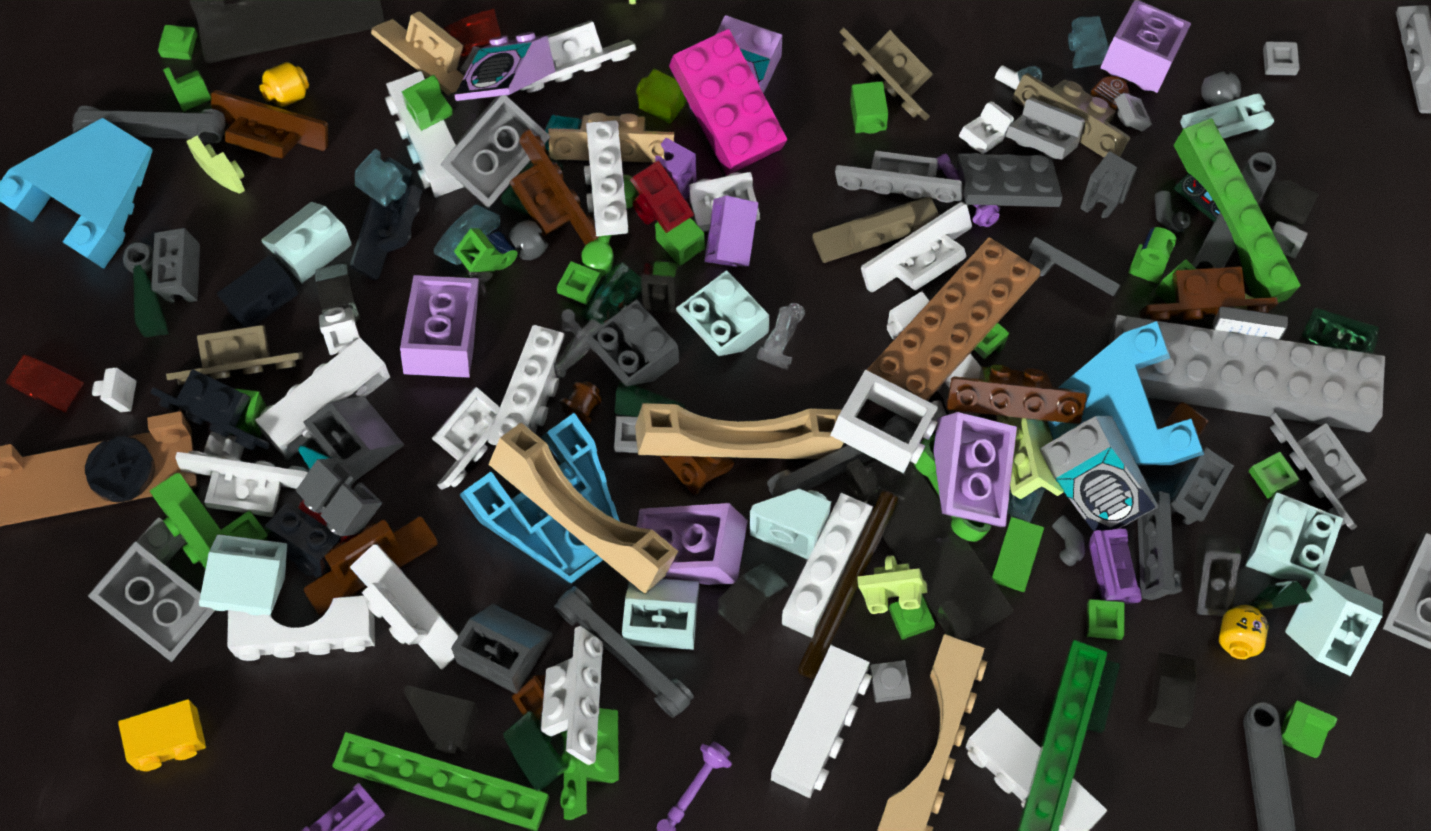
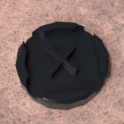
[84,436,155,503]

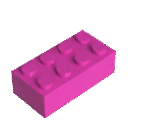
[669,29,788,176]

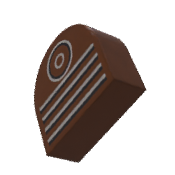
[1090,76,1128,111]

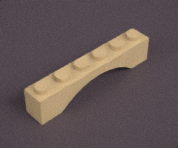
[635,403,844,459]
[488,423,679,594]
[878,634,987,831]

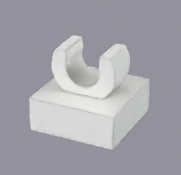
[92,368,137,412]
[204,432,244,459]

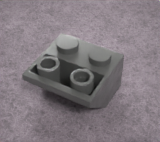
[585,300,679,387]
[303,396,404,480]
[451,604,553,694]

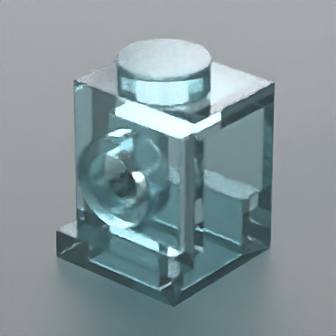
[1068,16,1109,69]
[355,149,407,207]

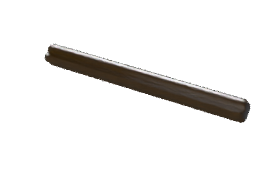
[798,491,898,679]

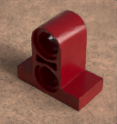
[630,160,695,233]

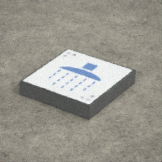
[1210,306,1288,340]

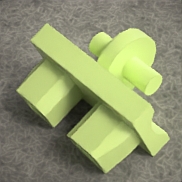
[858,555,927,614]

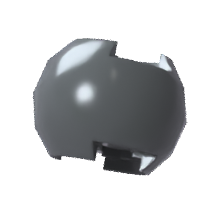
[1201,71,1241,107]
[508,220,548,260]

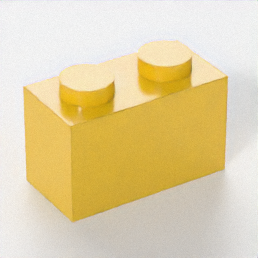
[118,699,206,771]

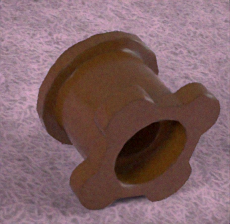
[559,381,602,425]

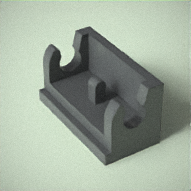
[1080,151,1137,218]
[151,228,200,303]
[1169,447,1234,525]

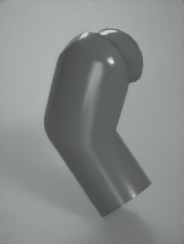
[1155,191,1190,233]
[1052,515,1085,566]

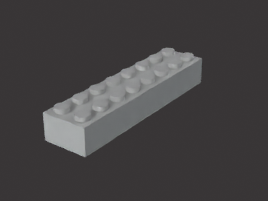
[1109,315,1385,432]

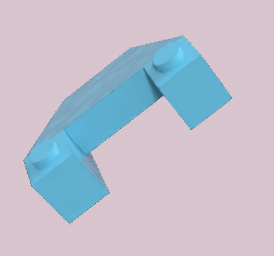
[0,118,153,269]
[1047,321,1204,465]
[460,413,619,583]

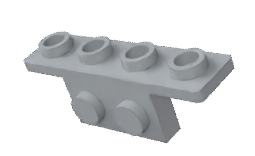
[1396,5,1431,113]
[835,151,963,203]
[1270,412,1367,530]

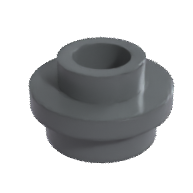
[123,243,154,274]

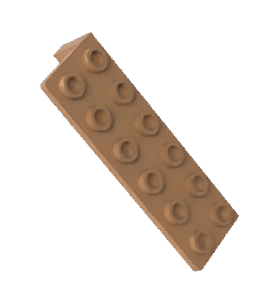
[867,237,1040,401]
[0,411,198,526]

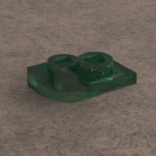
[503,711,568,791]

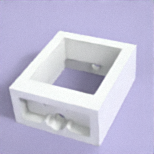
[830,370,938,473]

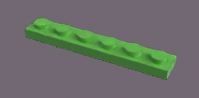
[333,732,549,831]

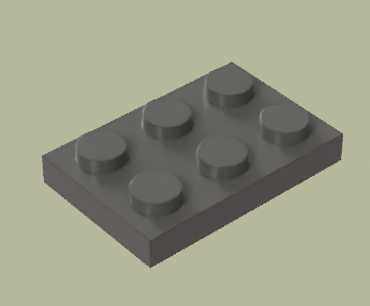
[957,153,1063,207]

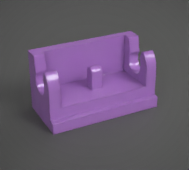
[655,138,697,201]
[704,195,758,267]
[1089,529,1142,604]
[301,783,385,831]

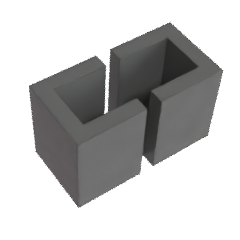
[295,458,382,536]

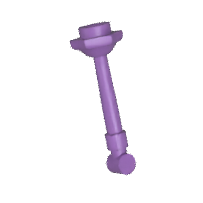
[937,153,1001,227]
[657,741,732,831]

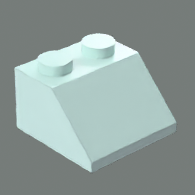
[262,202,352,283]
[750,489,831,560]

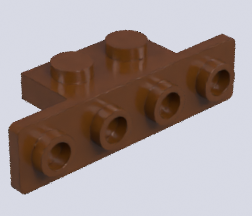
[211,90,328,159]
[509,129,599,245]
[1139,267,1278,322]
[947,365,1087,424]
[304,517,438,616]

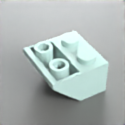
[676,270,769,356]
[1245,492,1343,580]
[199,534,287,615]
[1285,571,1383,676]
[622,579,699,650]

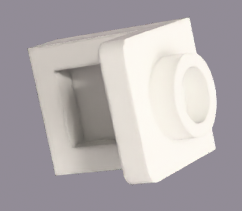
[959,101,1014,154]
[319,307,360,355]

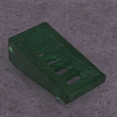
[133,265,169,337]
[1303,308,1379,354]
[615,381,685,417]

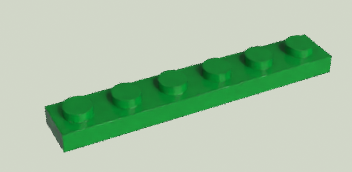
[1017,640,1108,831]

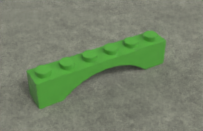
[1174,118,1301,303]

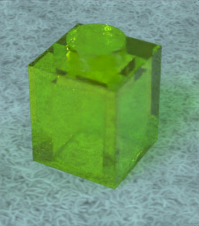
[636,69,687,124]

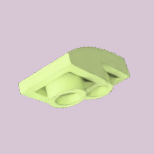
[186,136,245,194]

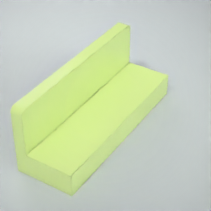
[996,415,1064,499]

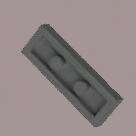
[1029,237,1123,297]
[1138,491,1182,601]

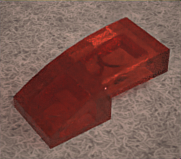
[443,9,501,57]
[6,355,84,413]

